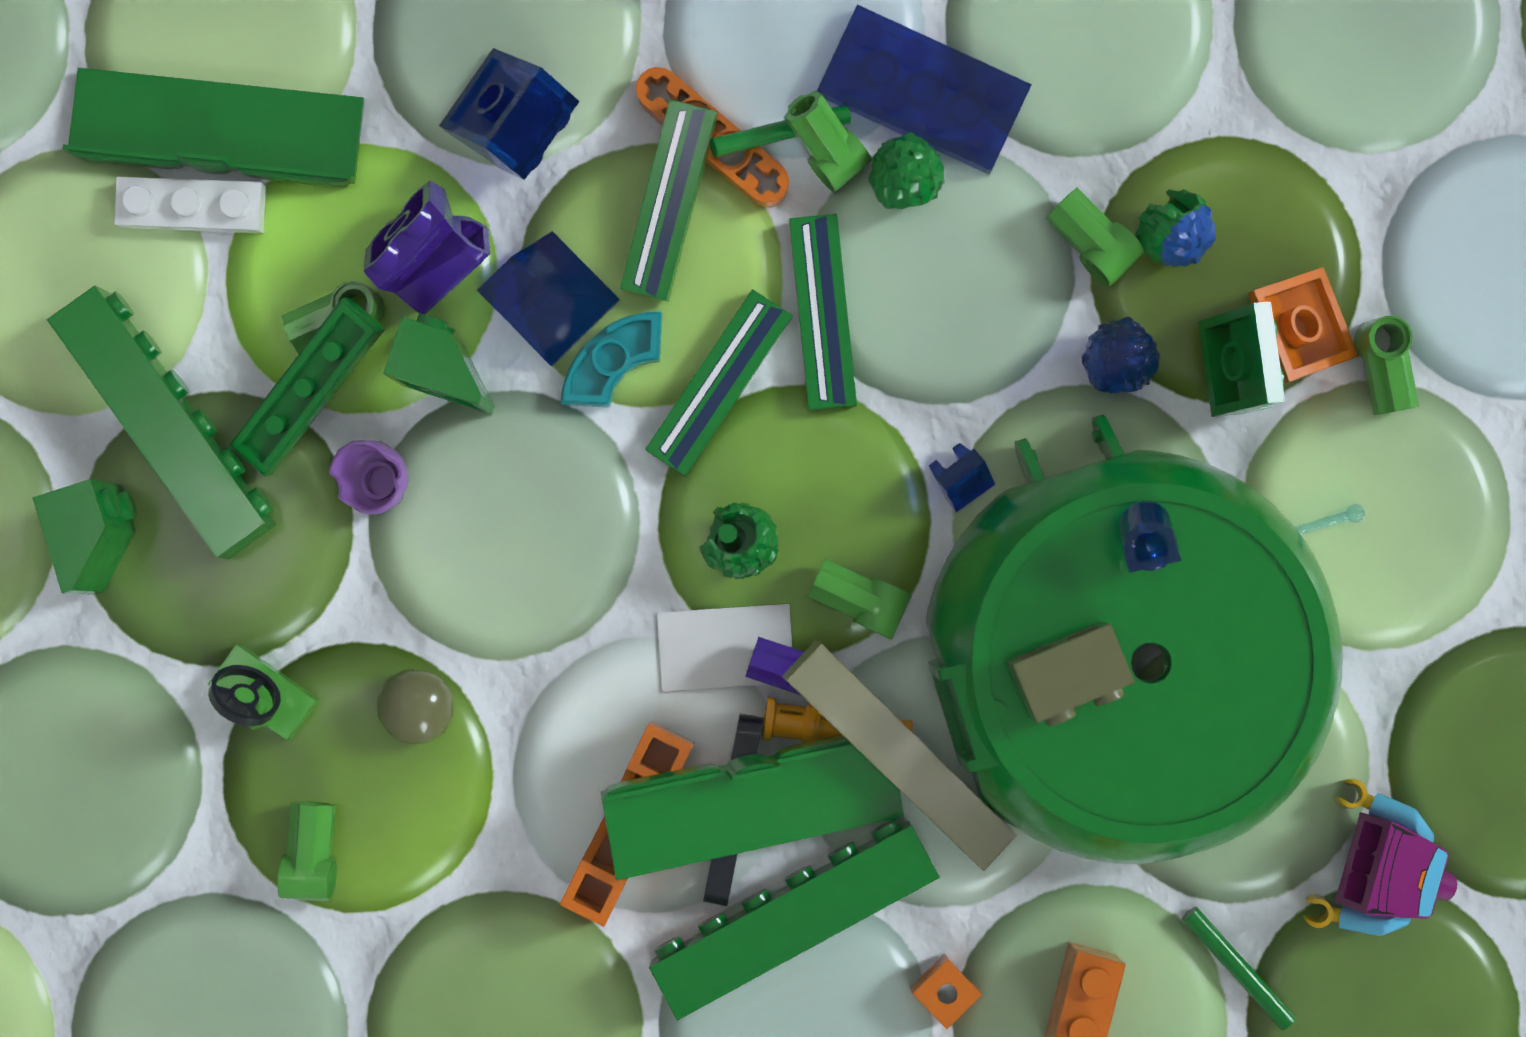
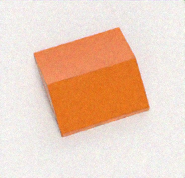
[1248,267,1359,384]

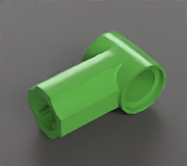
[783,91,872,193]
[1045,187,1144,287]
[281,281,385,354]
[1354,316,1419,415]
[807,559,912,640]
[277,801,337,902]

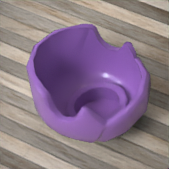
[329,440,409,514]

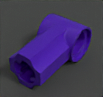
[745,636,804,696]

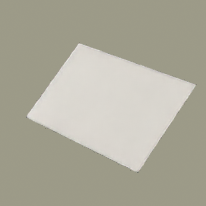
[657,604,792,692]

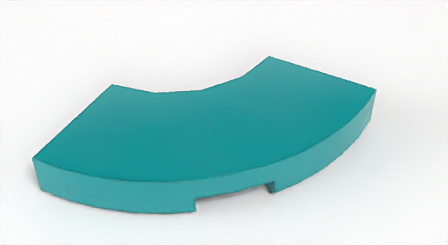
[560,312,662,407]

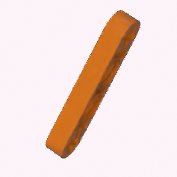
[636,67,789,208]

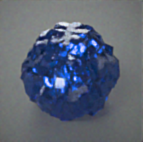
[1081,316,1160,394]

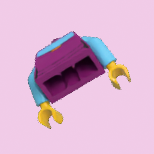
[1303,779,1458,936]

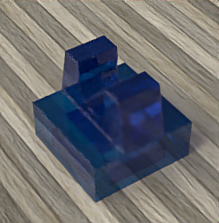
[929,443,995,513]

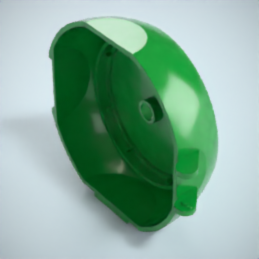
[926,414,1343,864]

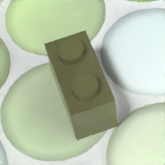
[1007,621,1135,726]

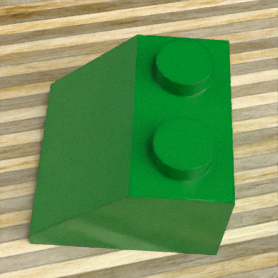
[383,313,495,415]
[32,479,137,595]

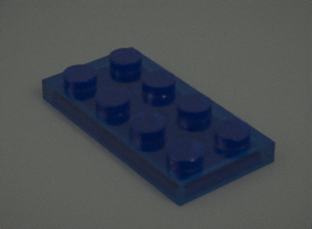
[817,4,1032,175]

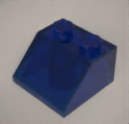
[439,48,579,181]

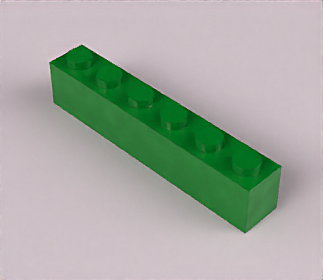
[46,285,276,559]
[649,818,940,1021]

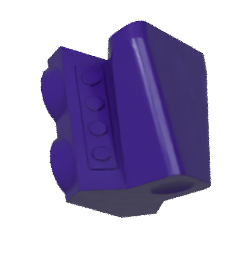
[363,180,490,314]

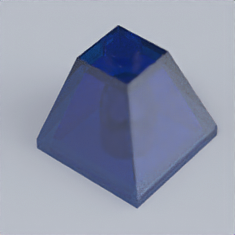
[477,231,620,367]

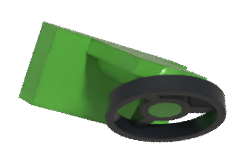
[208,644,319,740]

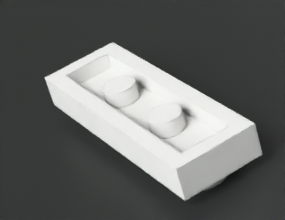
[114,177,266,233]

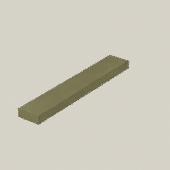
[782,640,1017,871]

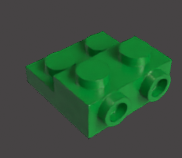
[1198,302,1285,417]

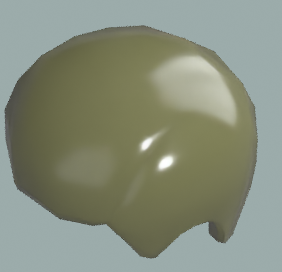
[377,669,453,744]

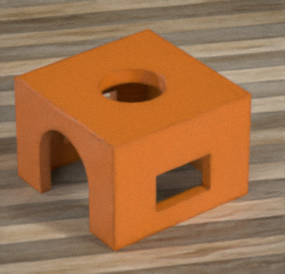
[910,953,982,1029]

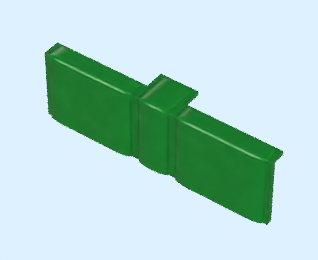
[62,68,365,187]
[600,735,904,881]

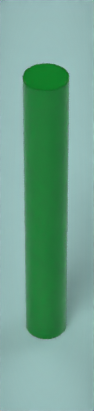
[710,105,851,158]
[1182,906,1296,1030]

